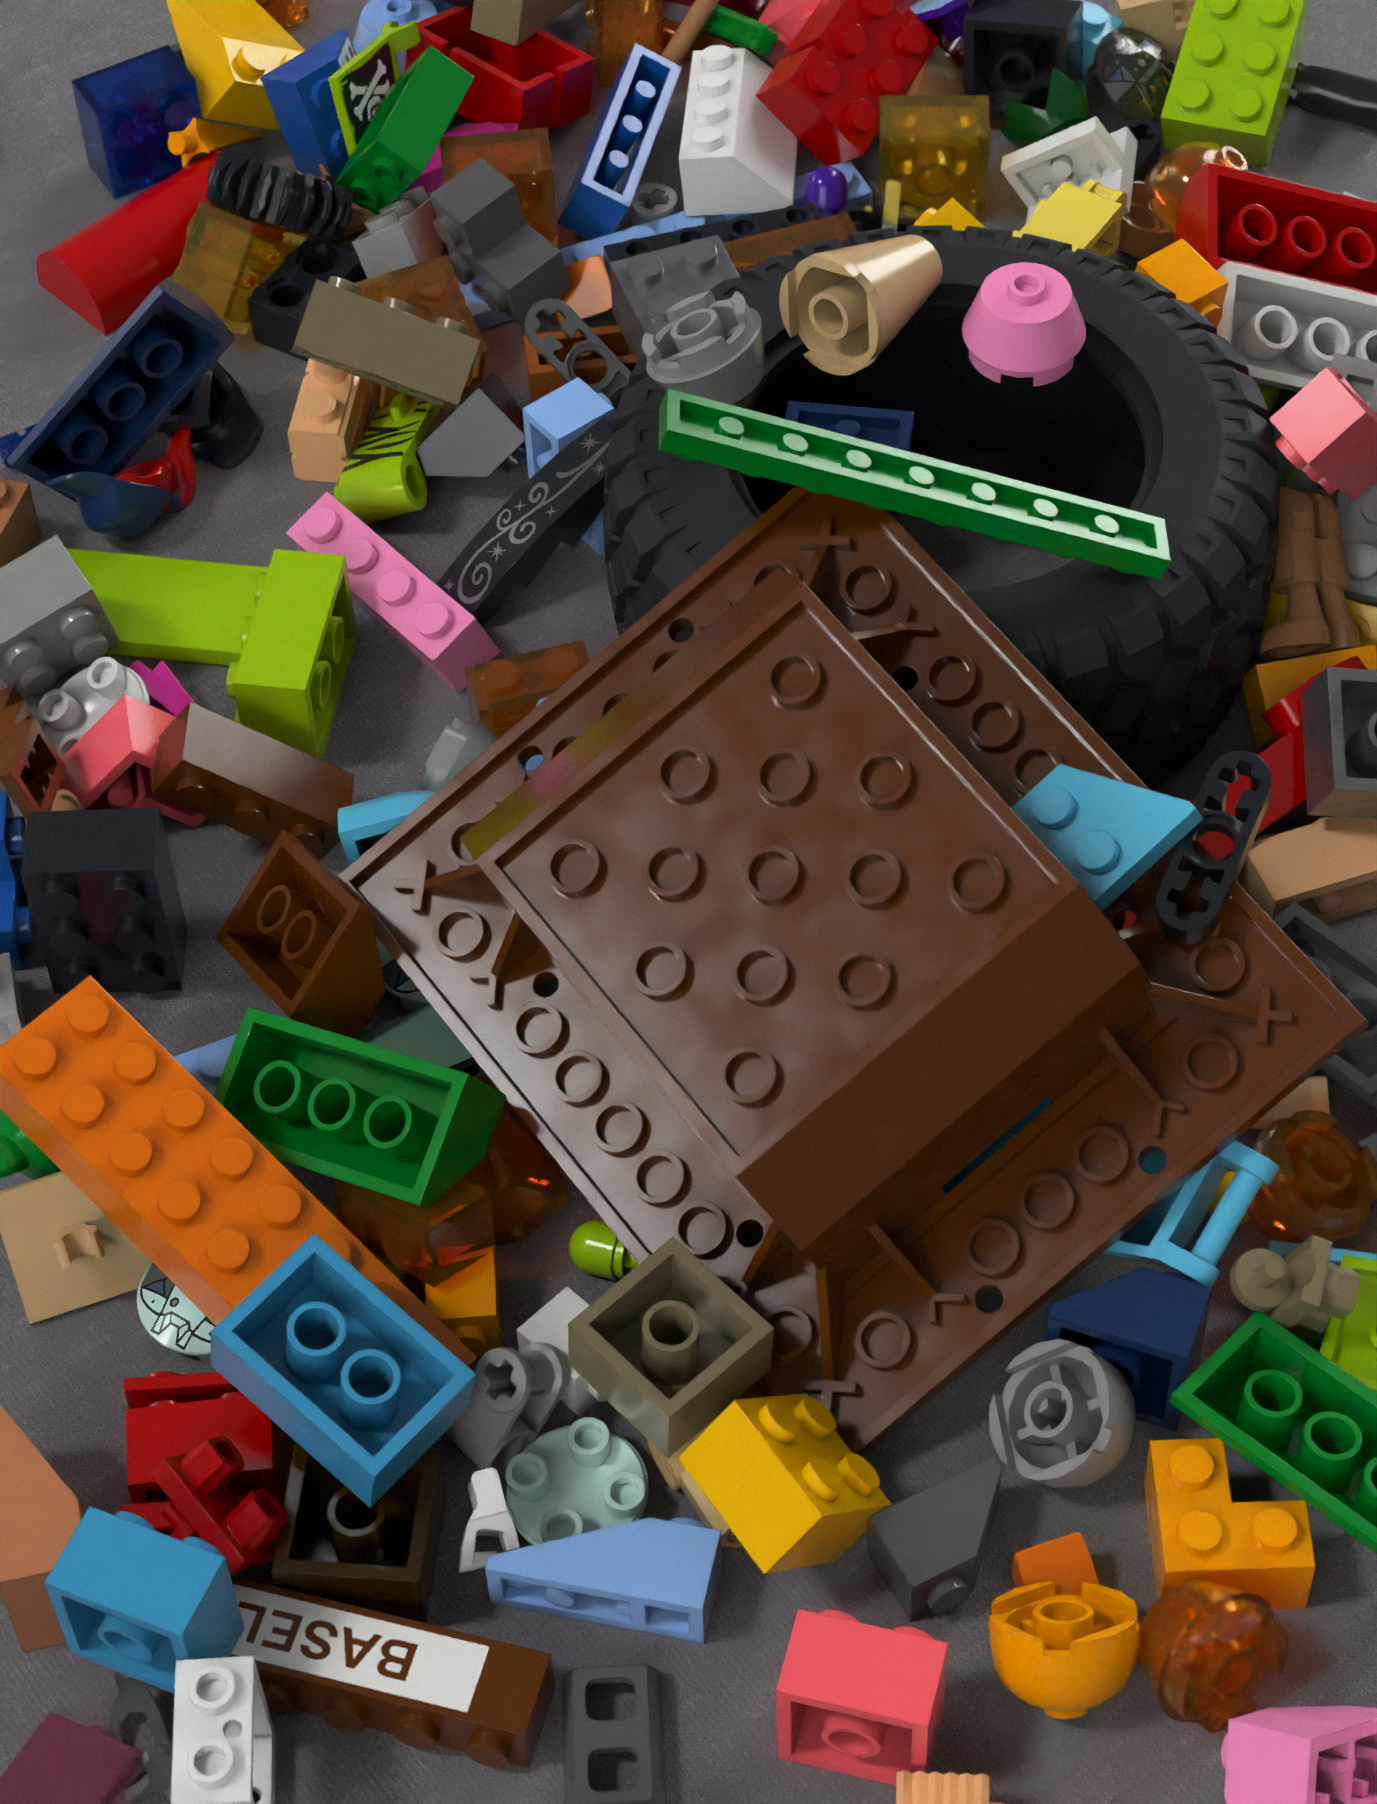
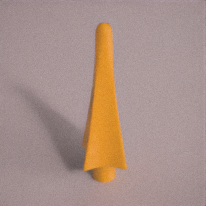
[168,117,263,167]

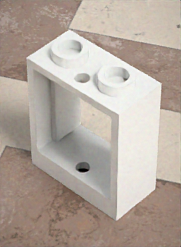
[171,1655,276,1804]

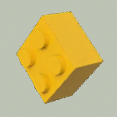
[678,1393,892,1574]

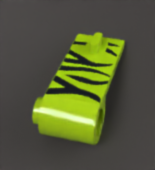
[334,393,441,524]

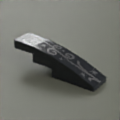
[436,418,612,626]

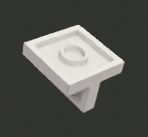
[1000,116,1138,223]

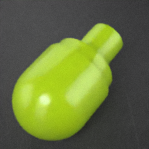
[569,1220,639,1280]

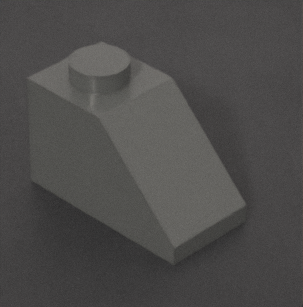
[867,1455,1002,1622]

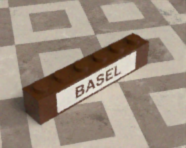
[230,1576,556,1768]

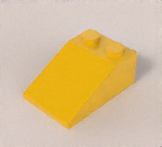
[166,0,306,132]

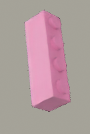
[286,491,500,694]

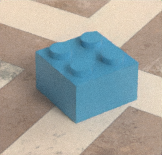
[44,1506,245,1694]

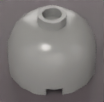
[989,1338,1136,1489]

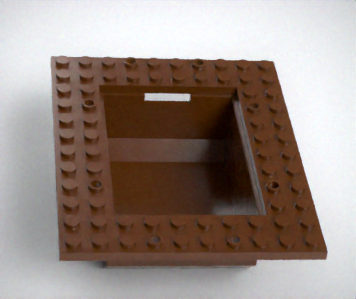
[337,486,1368,1457]

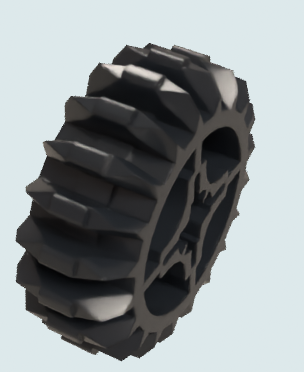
[206,151,354,241]

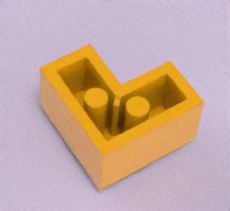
[1143,1438,1316,1613]

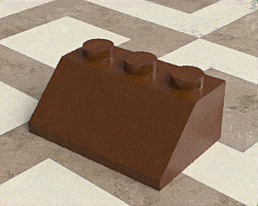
[216,829,386,1039]

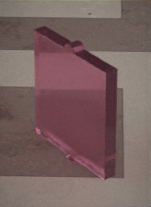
[0,1711,143,1804]

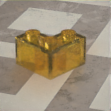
[171,202,307,335]

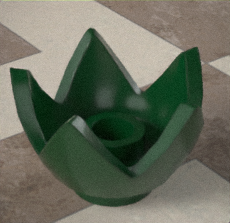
[999,68,1090,149]

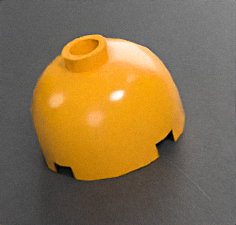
[988,1581,1140,1719]

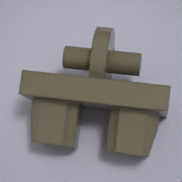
[1229,1235,1360,1340]

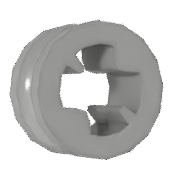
[630,183,678,226]

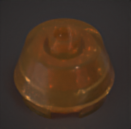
[1247,1110,1377,1244]
[1137,1577,1289,1733]

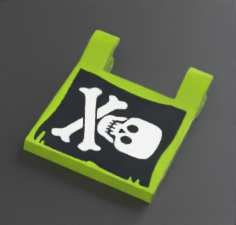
[328,21,421,157]

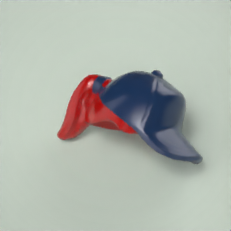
[46,429,196,542]

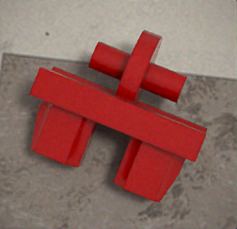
[150,1436,289,1576]

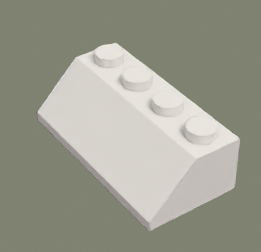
[679,45,799,216]
[1217,261,1377,392]

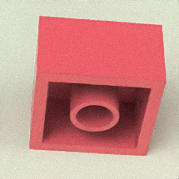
[776,1609,948,1786]

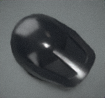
[156,361,264,470]

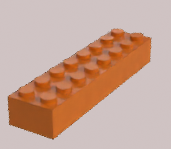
[0,975,478,1371]

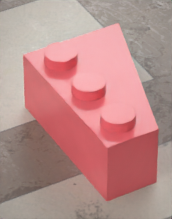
[1269,366,1377,501]

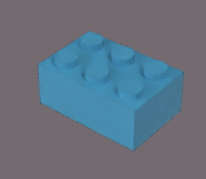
[210,1233,476,1508]

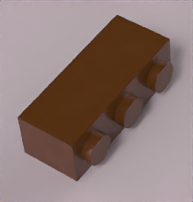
[152,702,354,861]

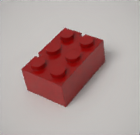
[755,0,940,166]
[405,6,595,147]

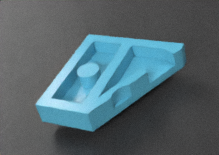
[1011,764,1203,911]

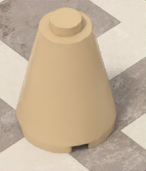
[779,235,943,376]

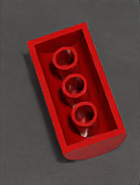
[36,150,274,336]
[1174,162,1377,296]

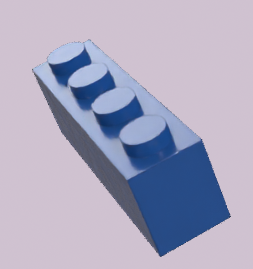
[557,43,682,240]

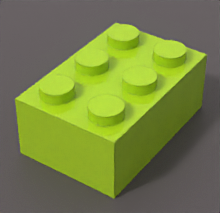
[1160,0,1308,168]
[226,549,358,760]

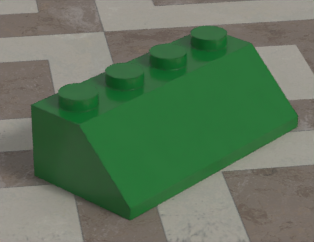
[213,1007,507,1209]
[1169,1311,1377,1553]

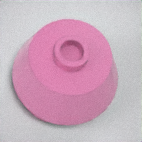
[962,262,1086,386]

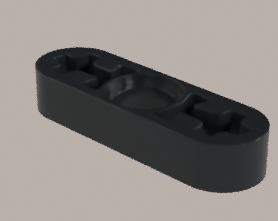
[1156,750,1272,944]

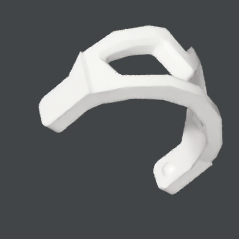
[459,1468,520,1573]

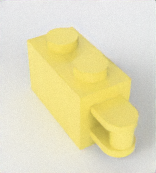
[1013,179,1128,258]

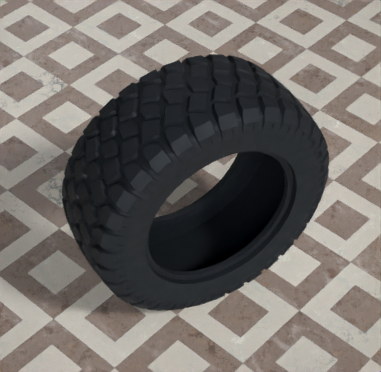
[603,225,1279,791]

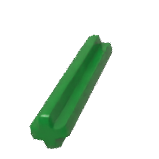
[703,4,778,56]

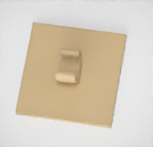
[0,1171,152,1324]

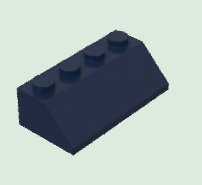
[6,277,236,503]

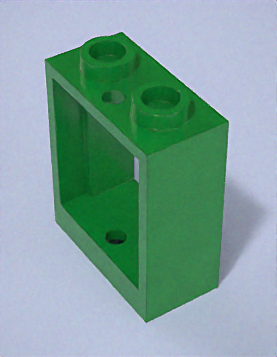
[335,45,475,215]

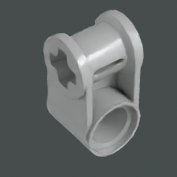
[444,1342,569,1479]

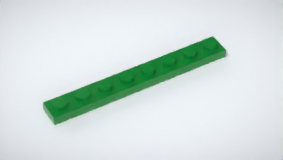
[659,388,1171,580]

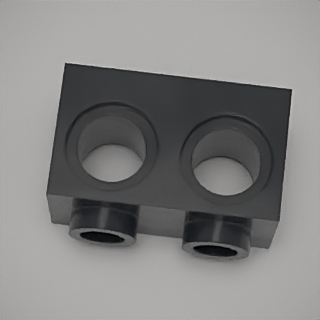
[247,235,370,362]

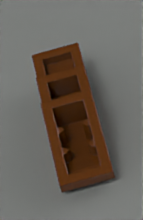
[0,684,67,820]

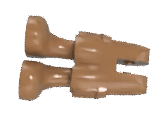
[1258,487,1361,660]

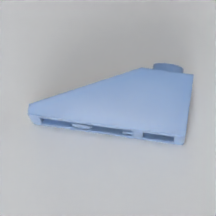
[485,1517,723,1643]

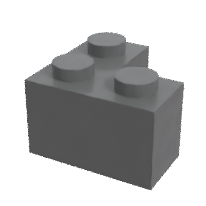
[429,157,572,326]

